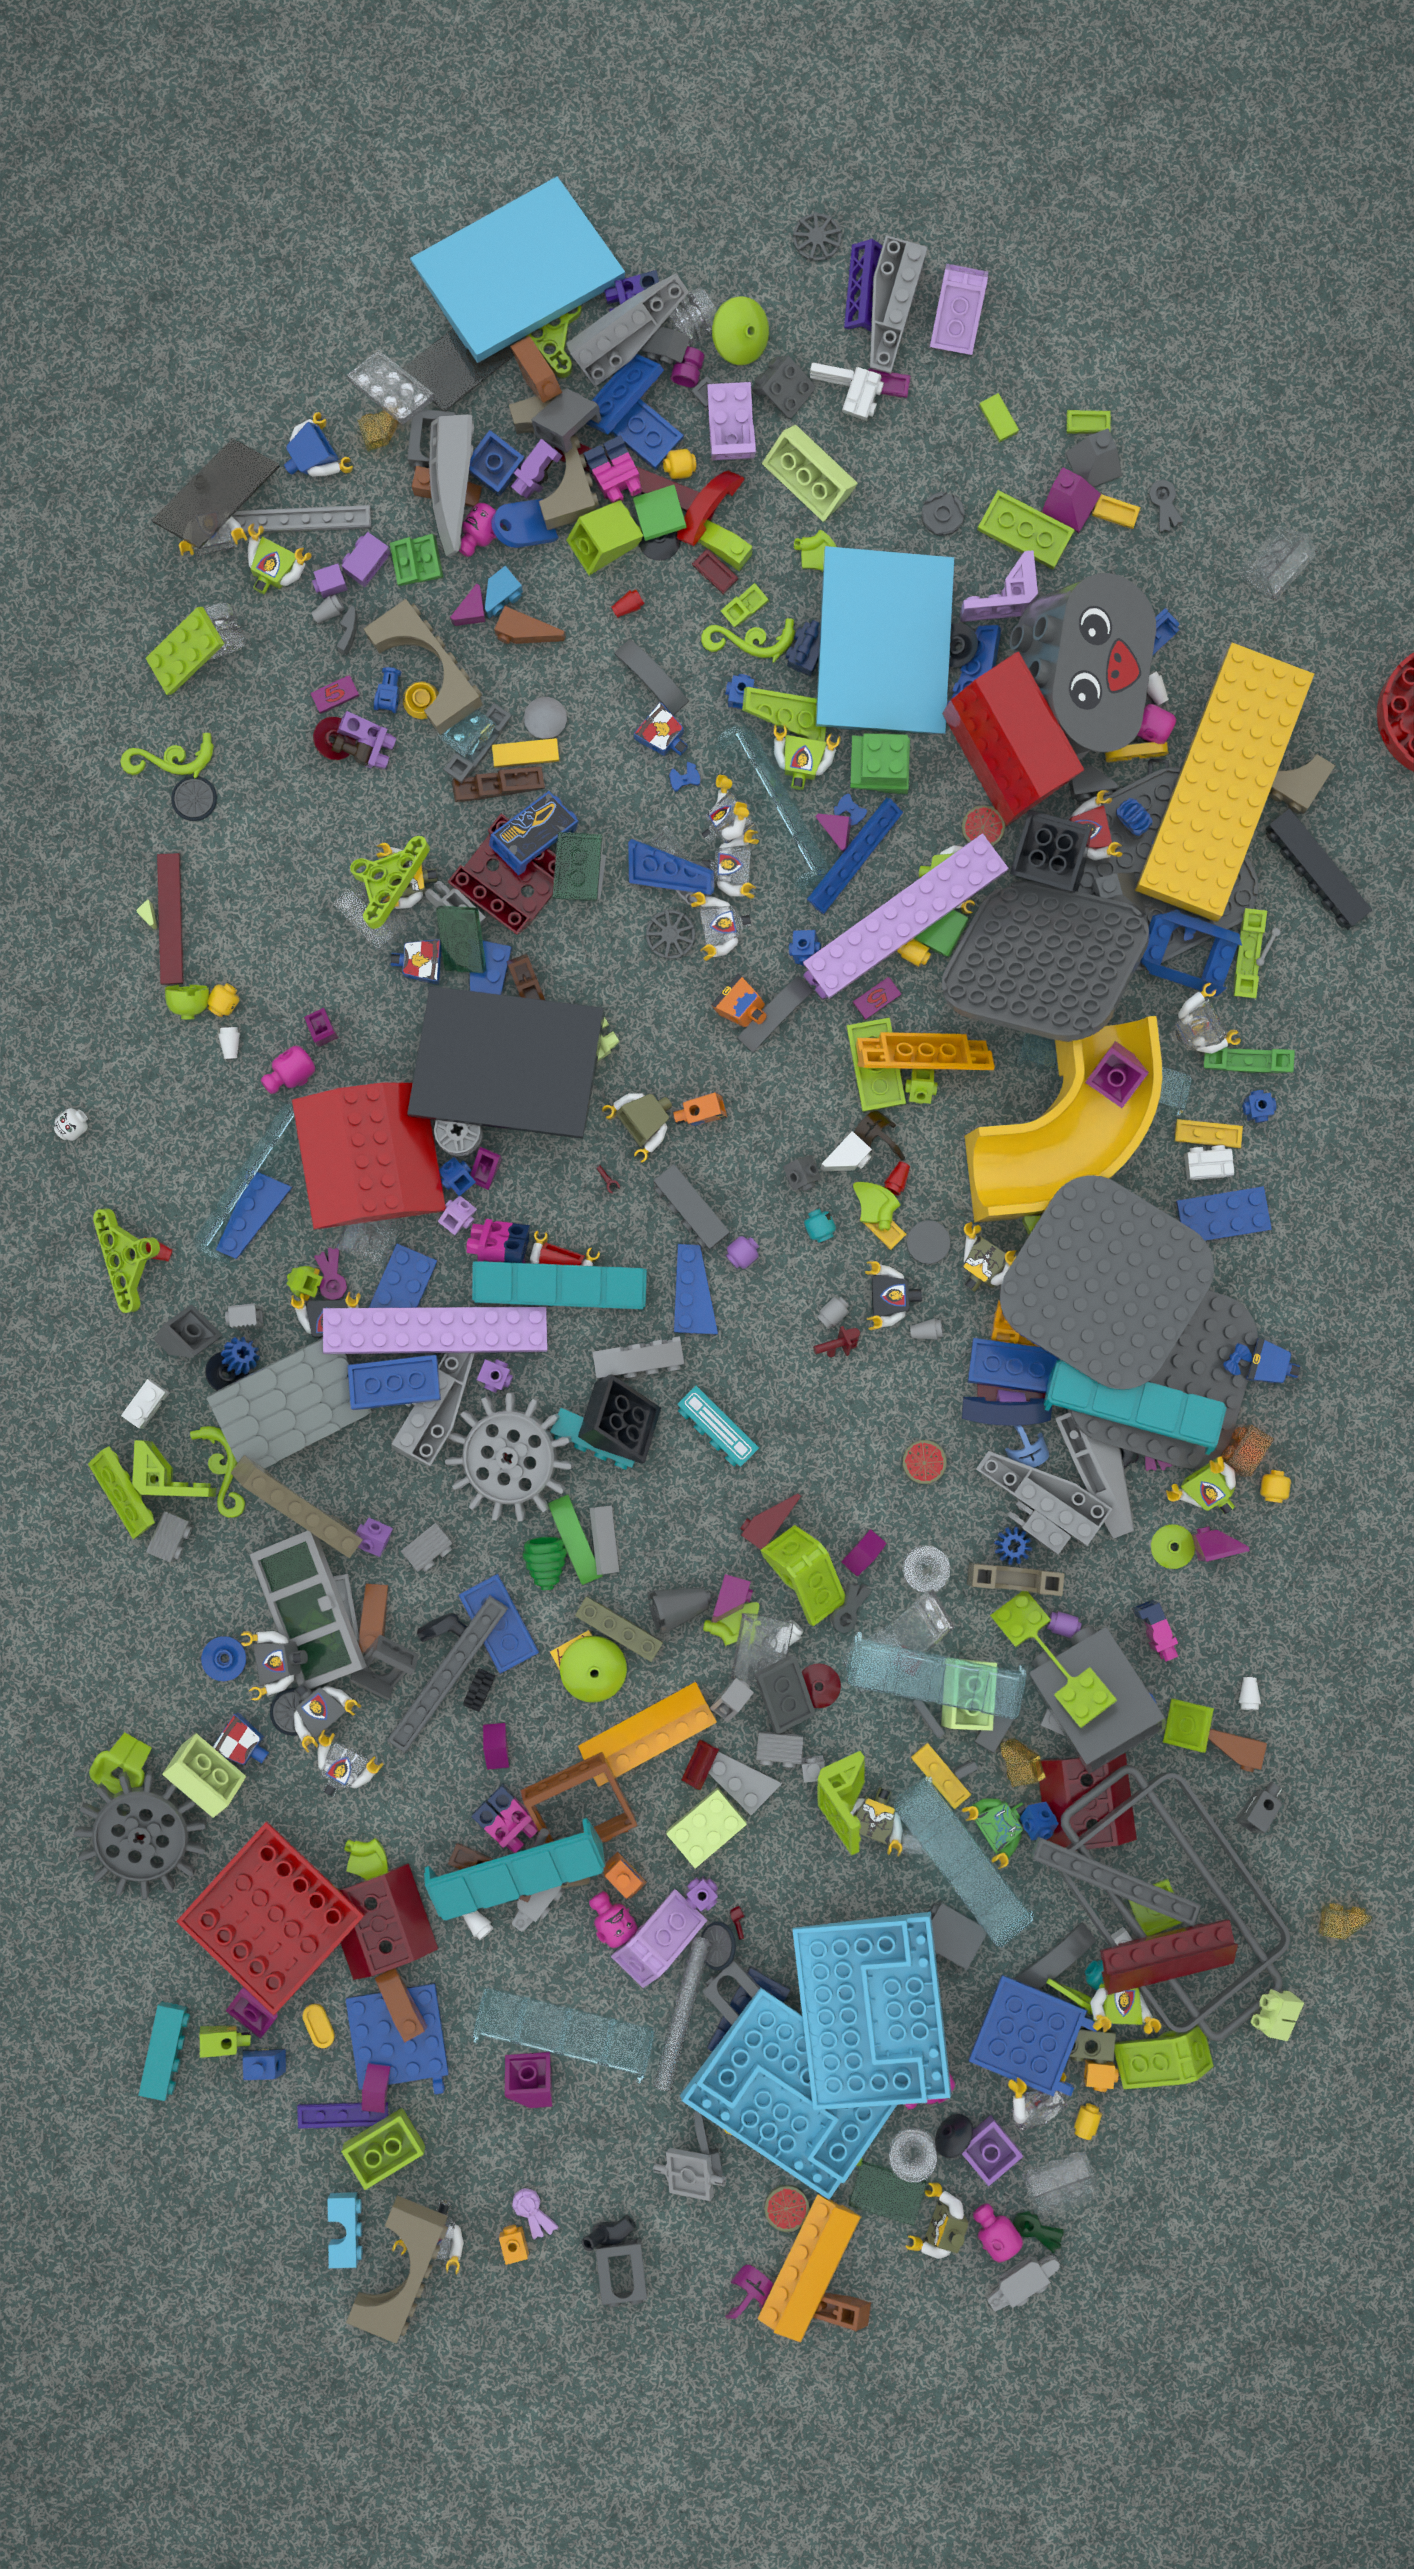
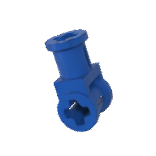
[374,667,402,713]

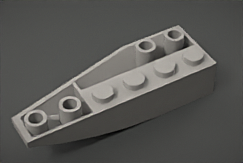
[870,235,928,374]
[567,273,689,387]
[429,414,474,557]
[391,1353,475,1467]
[1055,1412,1134,1539]
[976,1451,1112,1546]

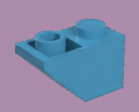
[485,566,523,618]

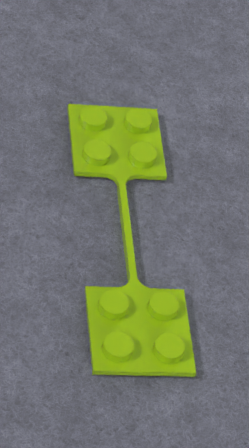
[990,1591,1117,1728]

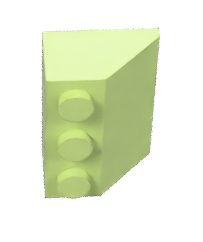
[941,1658,997,1731]

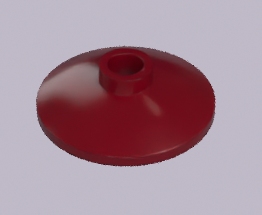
[313,717,356,760]
[801,1663,841,1708]

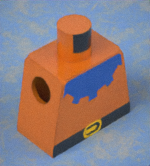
[711,974,767,1027]
[673,1092,727,1126]
[603,1852,647,1899]

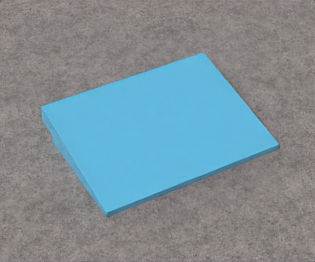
[410,176,625,363]
[816,546,954,734]
[793,1912,951,2110]
[680,1987,897,2200]

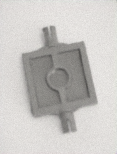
[653,2148,726,2201]

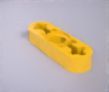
[1105,742,1169,762]

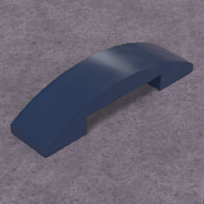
[962,1397,1052,1426]

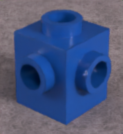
[725,674,758,709]
[789,930,822,966]
[1242,1090,1276,1123]
[439,1157,476,1196]
[1020,1802,1058,1841]

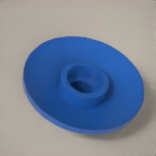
[201,1636,246,1681]

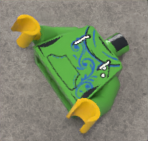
[962,1799,1026,1869]

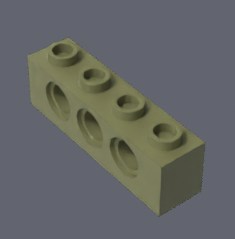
[575,1596,663,1662]
[1069,2026,1116,2064]

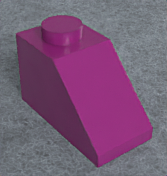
[711,1574,753,1623]

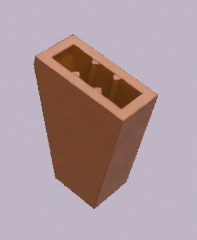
[510,336,562,403]

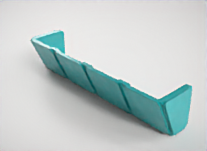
[472,1261,647,1310]
[1044,1360,1227,1455]
[424,1818,606,1920]

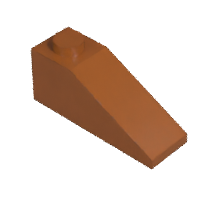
[412,466,482,507]
[494,606,566,644]
[359,1584,388,1653]
[1208,1729,1267,1772]
[375,1968,427,2042]
[813,2293,871,2331]

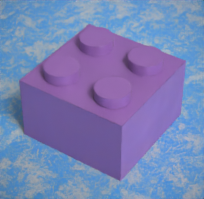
[962,2115,1023,2186]

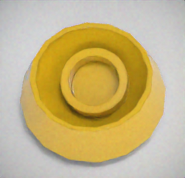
[402,681,439,719]

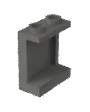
[531,388,601,453]
[929,1900,989,1970]

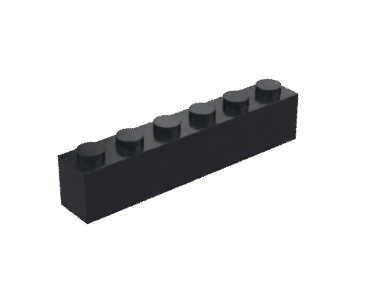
[1265,808,1372,930]

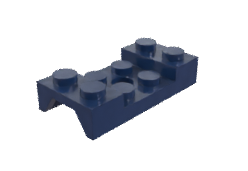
[707,1966,790,2052]

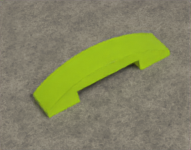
[1234,908,1267,999]

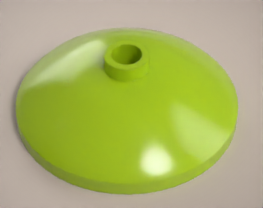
[712,296,769,365]
[560,1636,627,1702]

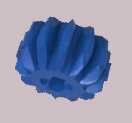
[1116,798,1153,836]
[221,1337,260,1375]
[994,1527,1032,1565]

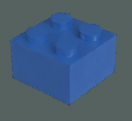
[469,430,525,497]

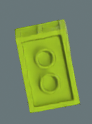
[132,1440,216,1497]
[761,1525,845,1627]
[817,1751,865,1856]
[1114,2025,1214,2089]

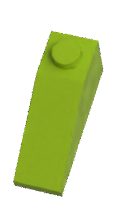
[698,520,752,571]

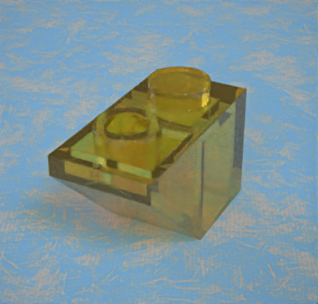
[357,407,402,451]
[1000,1738,1045,1787]
[1318,1903,1372,1940]

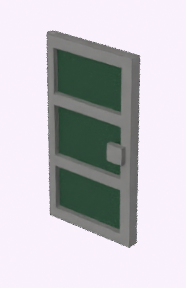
[249,1531,367,1689]

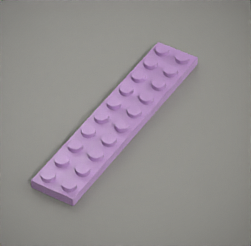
[803,833,1009,999]
[323,1307,547,1354]

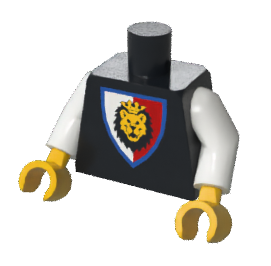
[865,1261,922,1330]
[291,1292,361,1338]

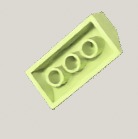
[762,425,858,522]

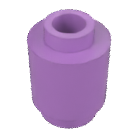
[1047,1611,1081,1638]

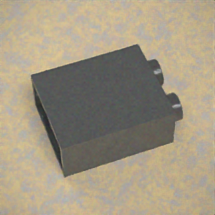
[1029,1626,1166,1774]

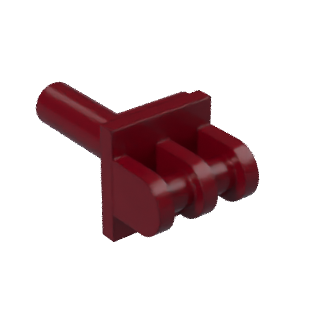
[813,1326,860,1357]

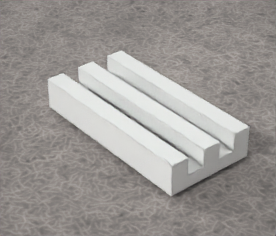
[810,363,854,386]

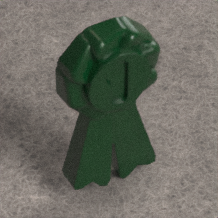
[1013,2211,1064,2253]

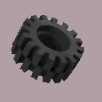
[463,1668,496,1712]

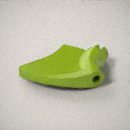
[794,530,837,572]
[853,1182,901,1231]
[703,1602,760,1646]
[344,1838,388,1880]
[1046,1978,1093,2015]

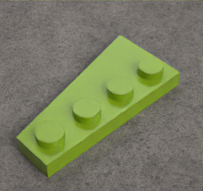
[742,687,826,742]

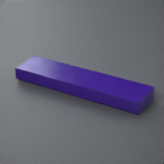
[297,2102,388,2129]

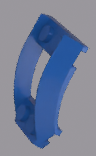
[1140,911,1242,996]

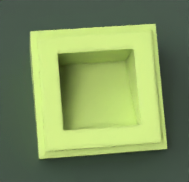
[137,900,158,930]

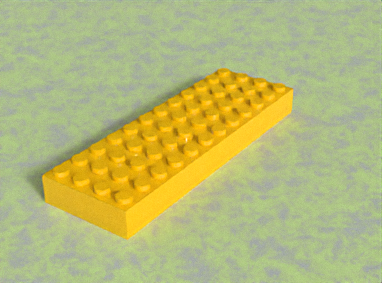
[1135,643,1314,922]

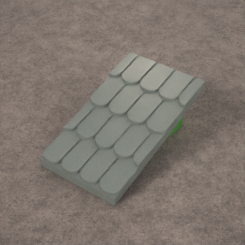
[206,1338,372,1469]

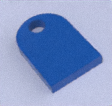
[491,499,559,548]

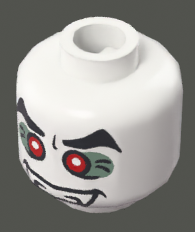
[54,1108,88,1141]

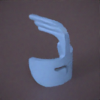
[1005,1425,1049,1468]

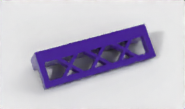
[844,239,883,331]

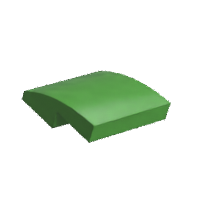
[633,485,687,541]
[390,533,443,586]
[913,910,969,957]

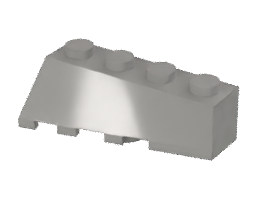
[592,1336,685,1379]

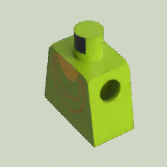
[200,2026,251,2058]

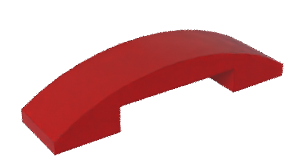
[677,470,745,546]

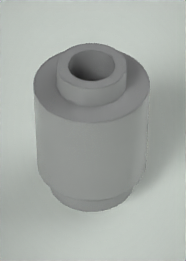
[817,1297,849,1329]

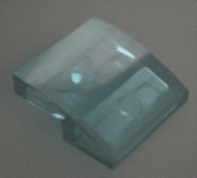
[437,709,496,759]

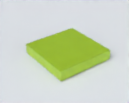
[1163,1698,1214,1753]
[1128,1878,1183,1936]

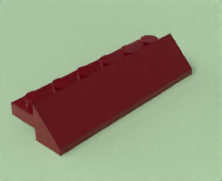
[1100,1919,1238,1995]

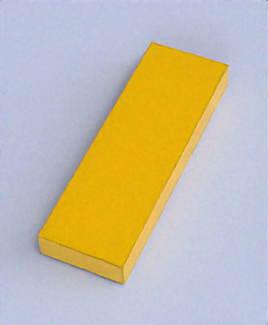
[492,738,559,768]
[1174,1119,1243,1148]
[911,1743,971,1809]

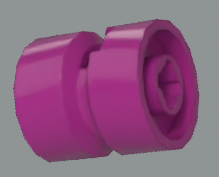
[670,346,705,388]

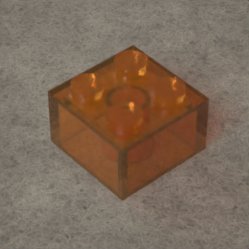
[1221,1425,1274,1477]

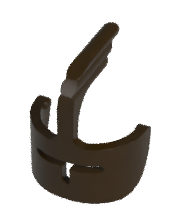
[854,1111,905,1161]

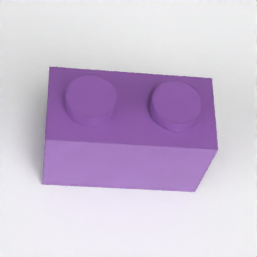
[342,532,391,587]

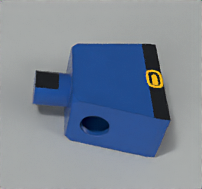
[1245,1338,1300,1384]
[243,2049,286,2080]

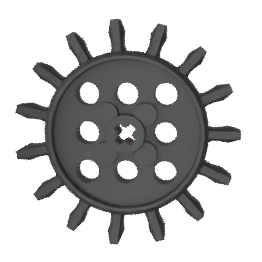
[74,1770,207,1899]

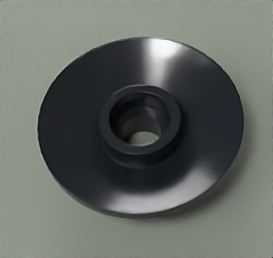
[639,528,681,561]
[949,623,978,667]
[205,1352,249,1391]
[935,2114,973,2158]

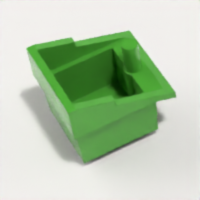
[850,733,910,794]

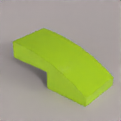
[721,583,770,628]

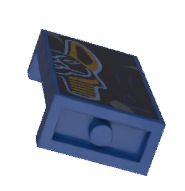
[489,791,578,875]

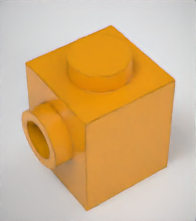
[1084,2059,1118,2092]
[499,2225,529,2265]

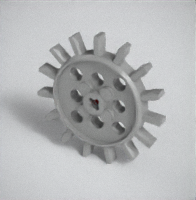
[445,1392,574,1522]

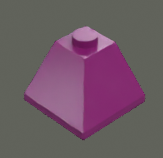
[1042,467,1101,533]
[1085,1041,1149,1108]
[1192,1526,1250,1562]
[226,1987,278,2039]
[505,2052,552,2108]

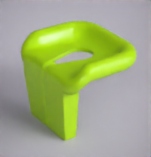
[89,1732,152,1794]

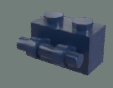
[785,620,820,677]

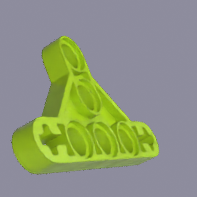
[526,305,582,378]
[350,836,430,929]
[93,1209,160,1313]

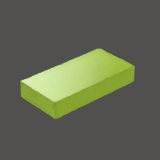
[979,393,1019,443]
[1067,410,1111,434]

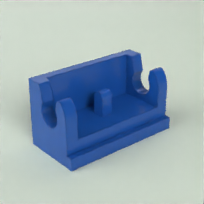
[1152,608,1179,656]

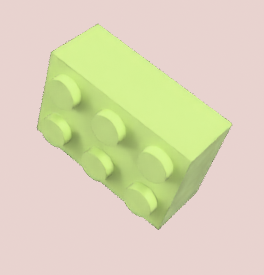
[162,1733,246,1818]
[666,1787,747,1868]

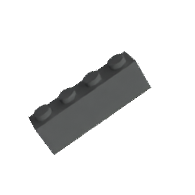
[653,1164,730,1250]

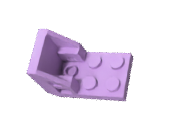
[930,264,988,355]
[707,382,756,461]
[960,551,1038,622]
[611,1889,707,1988]

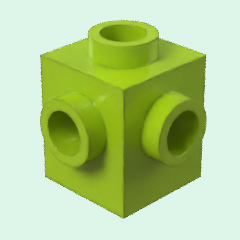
[905,1069,937,1104]

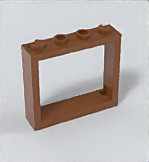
[520,1752,638,1844]

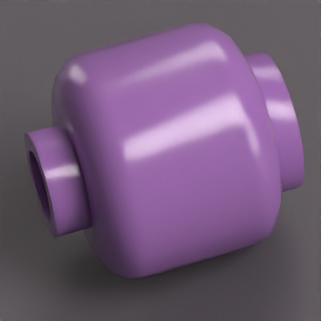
[726,1236,759,1269]

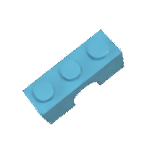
[328,2192,363,2268]

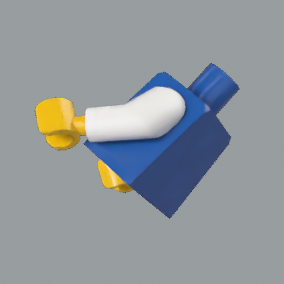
[284,412,353,477]

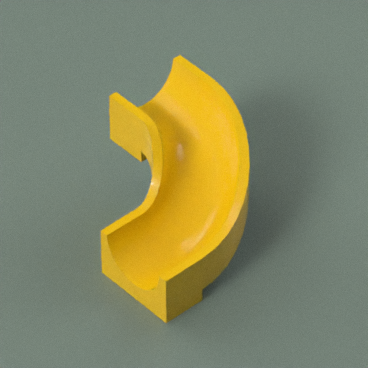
[964,1016,1162,1223]

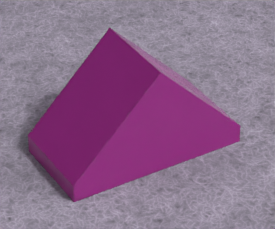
[450,583,486,626]
[815,813,852,852]
[304,1008,338,1047]
[470,1147,503,1190]
[841,1529,887,1577]
[483,1723,509,1770]
[362,2063,391,2113]

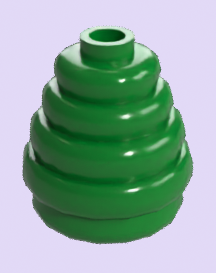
[522,1537,567,1590]

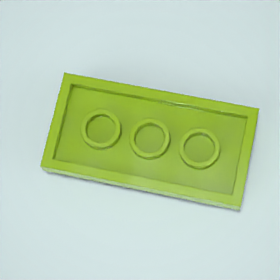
[977,490,1074,570]
[145,607,224,695]
[846,1018,906,1112]
[88,1447,155,1539]

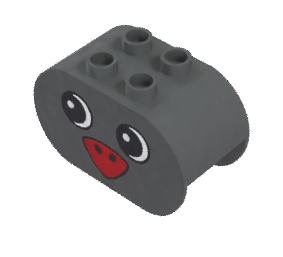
[1009,573,1156,760]

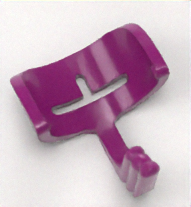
[725,2265,774,2319]

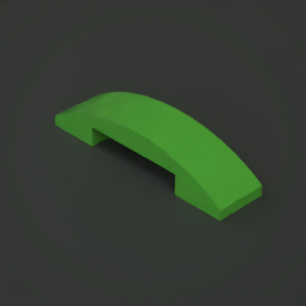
[1204,1047,1295,1073]
[548,1495,603,1585]

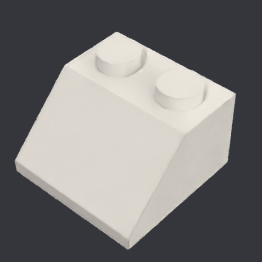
[820,1132,872,1171]

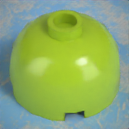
[165,984,209,1020]

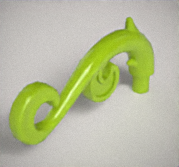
[701,618,795,663]
[120,733,214,778]
[190,1426,245,1518]

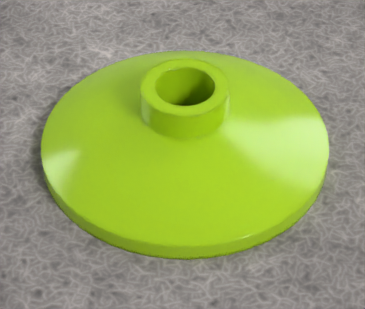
[1151,1524,1195,1569]

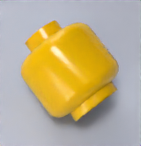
[663,449,696,479]
[207,983,240,1017]
[1260,1470,1291,1503]

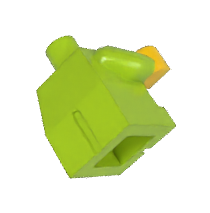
[287,1266,323,1301]

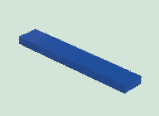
[807,797,903,914]

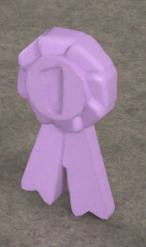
[512,2188,558,2239]

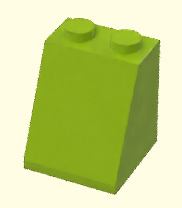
[566,500,643,576]

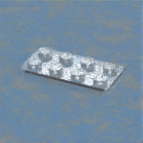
[347,350,435,425]

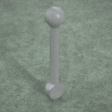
[1256,928,1280,966]

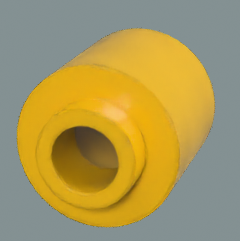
[897,939,931,967]
[1074,2103,1102,2140]

